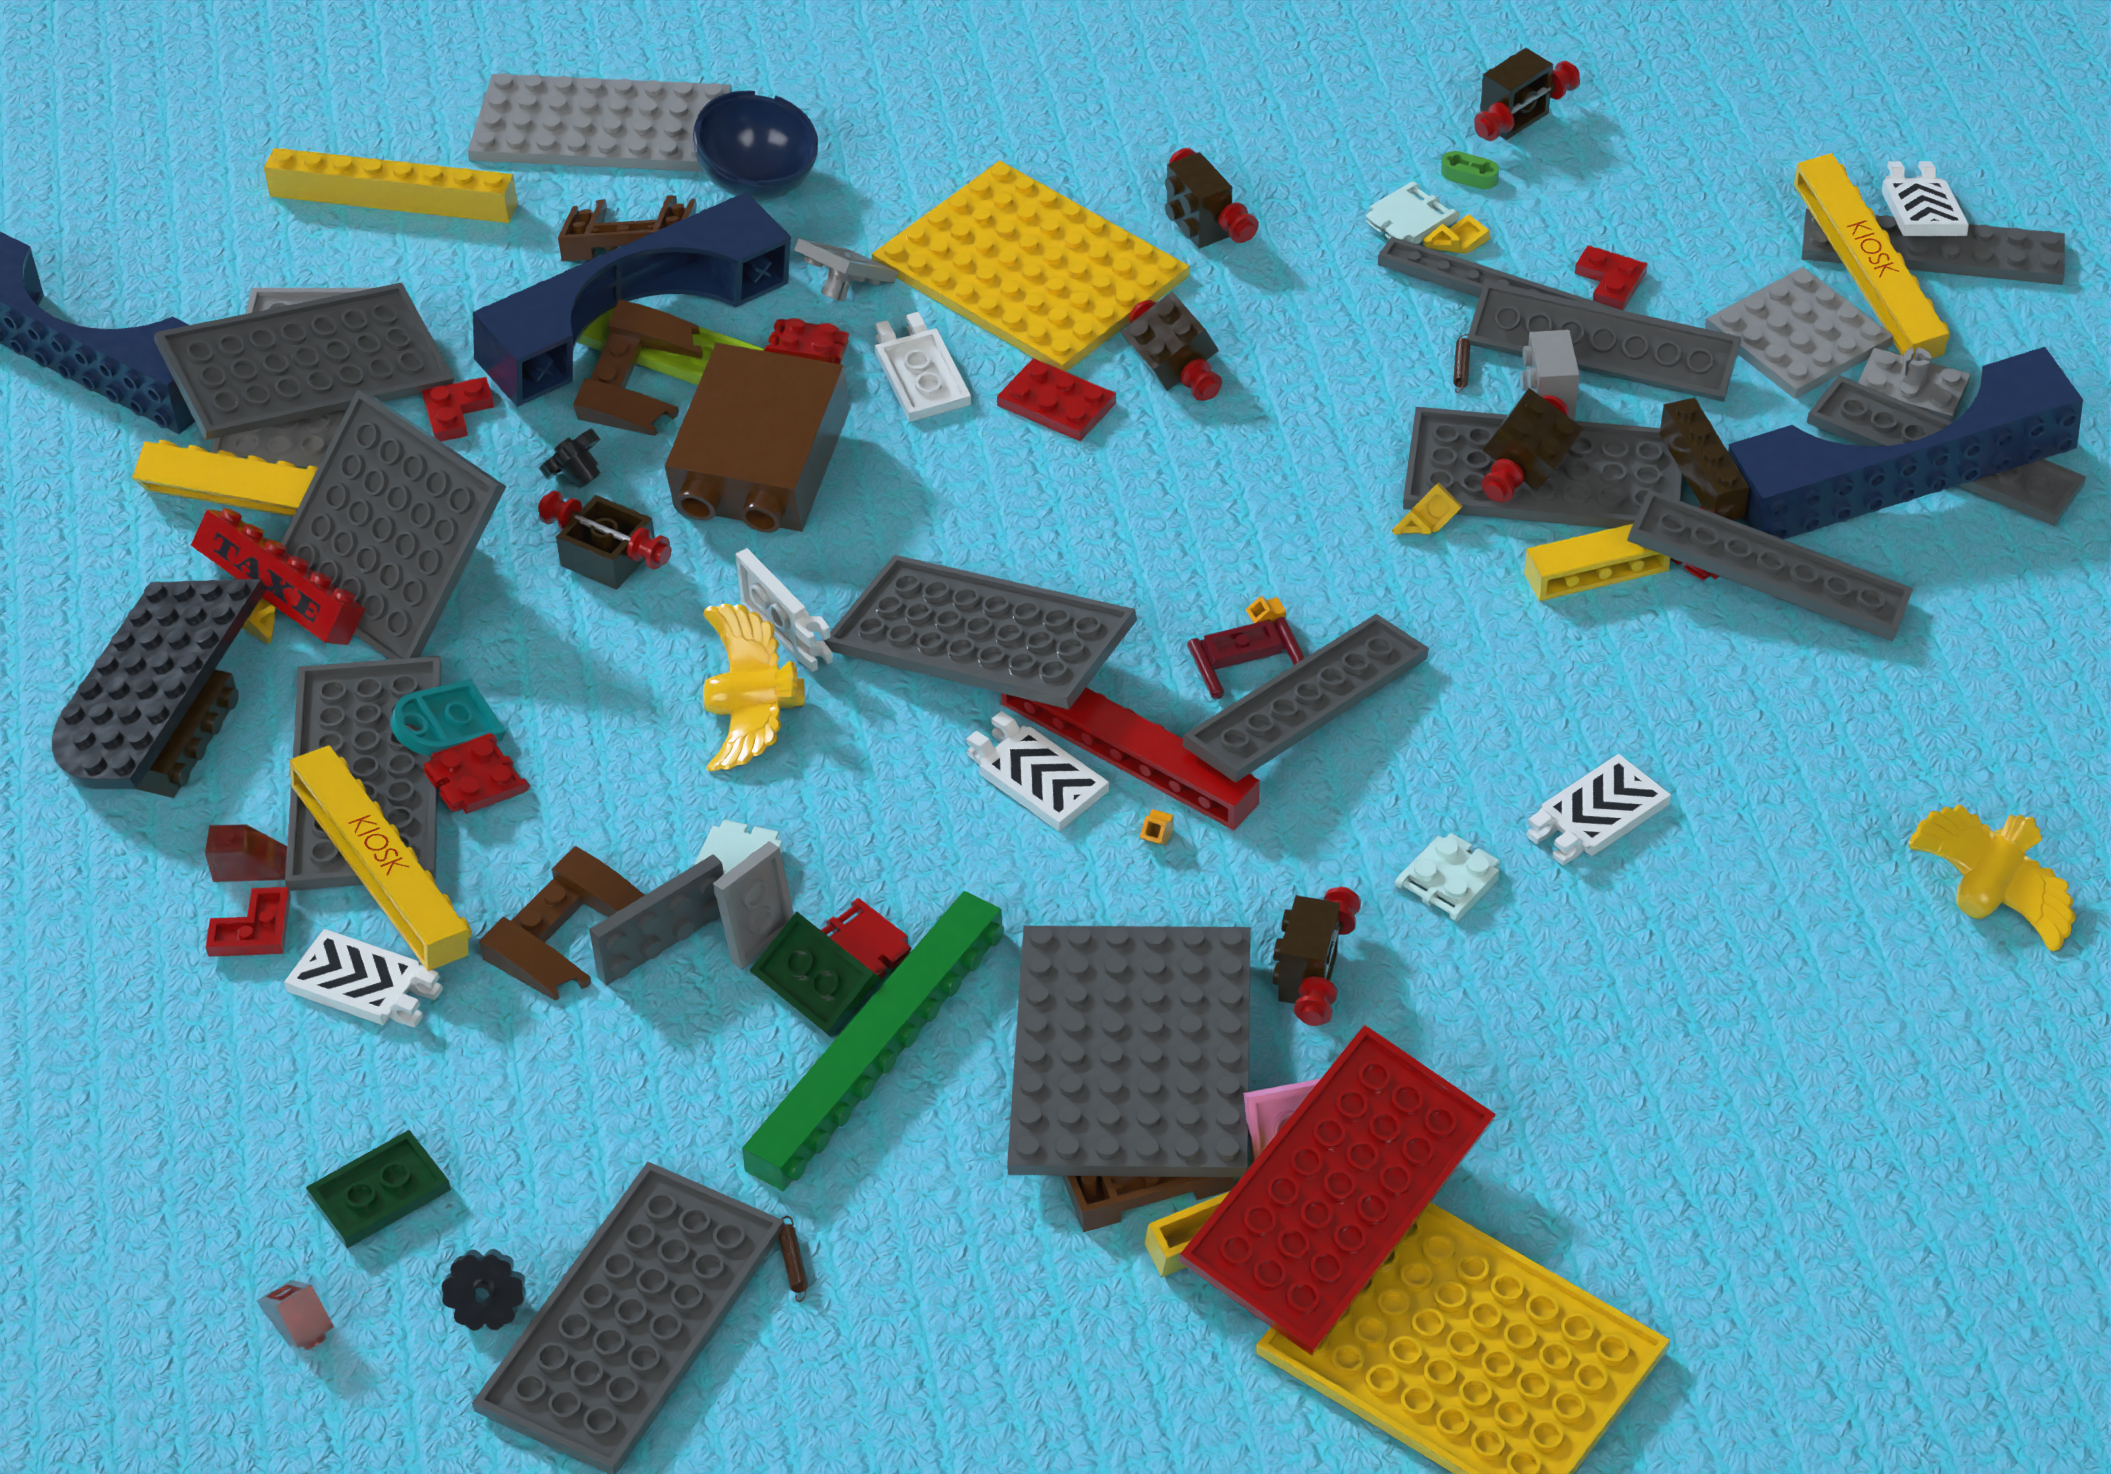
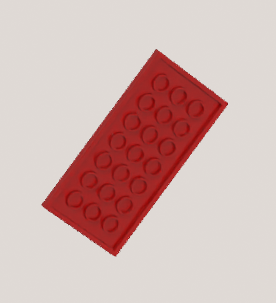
[1178,1025,1496,1356]

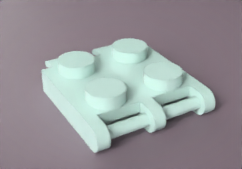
[1365,181,1459,244]
[694,820,783,874]
[1395,833,1500,922]

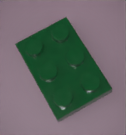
[749,911,880,1037]
[306,1130,451,1249]

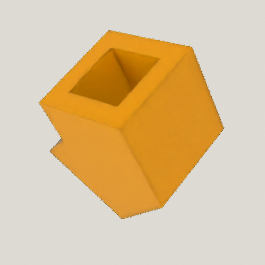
[1245,595,1286,623]
[1139,809,1173,846]

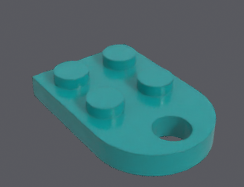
[390,679,507,756]

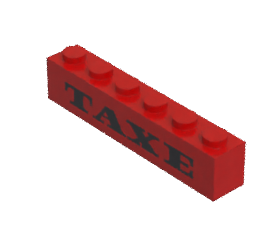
[190,508,365,645]

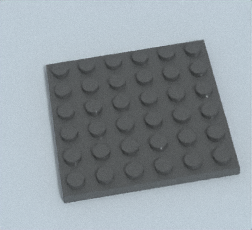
[281,389,506,660]

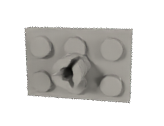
[794,238,898,302]
[1858,348,1971,421]
[713,841,794,969]

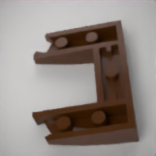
[558,195,697,261]
[573,299,703,436]
[479,846,645,1000]
[1062,1176,1234,1232]

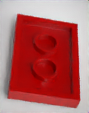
[997,358,1116,442]

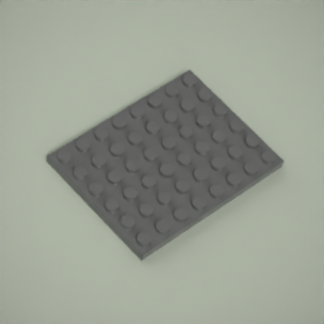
[1007,926,1251,1177]

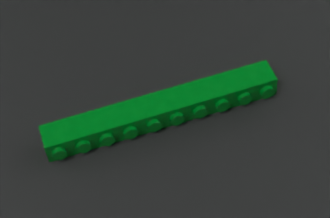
[742,891,1004,1192]

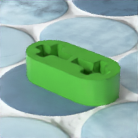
[1441,151,1499,189]

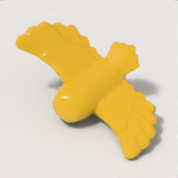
[703,603,805,771]
[1908,804,2076,951]

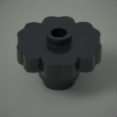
[539,428,601,489]
[441,1249,526,1331]

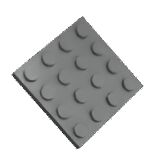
[1705,267,1893,399]

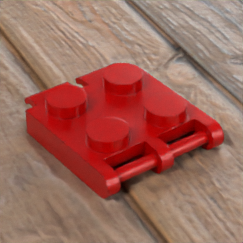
[764,318,849,364]
[423,733,530,814]
[821,898,911,980]

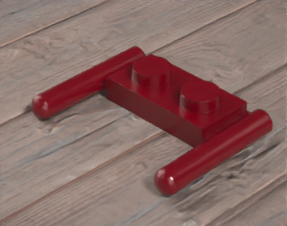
[1187,617,1306,700]

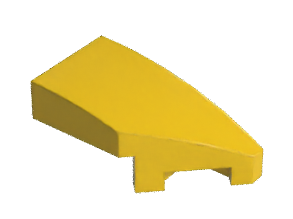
[1422,214,1491,254]
[1391,482,1463,534]
[242,598,276,644]

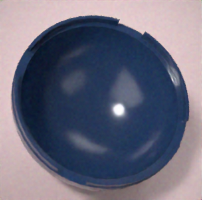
[693,90,818,201]

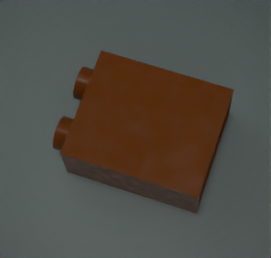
[665,342,851,533]

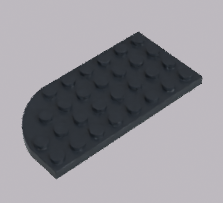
[52,579,267,789]

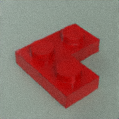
[1575,245,1648,310]
[422,377,494,442]
[206,887,291,957]

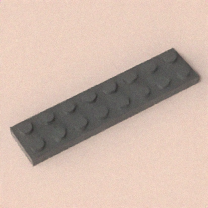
[1801,208,2065,285]
[1467,280,1741,402]
[1807,375,2086,526]
[1627,489,1913,641]
[1182,614,1429,783]

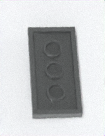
[589,854,724,986]

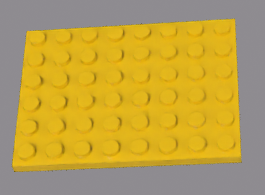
[871,160,1190,372]
[1256,1203,1670,1474]

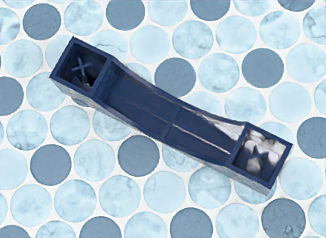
[473,192,791,407]
[0,232,195,434]
[1728,347,2083,540]

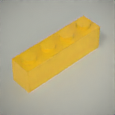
[1524,523,1671,601]

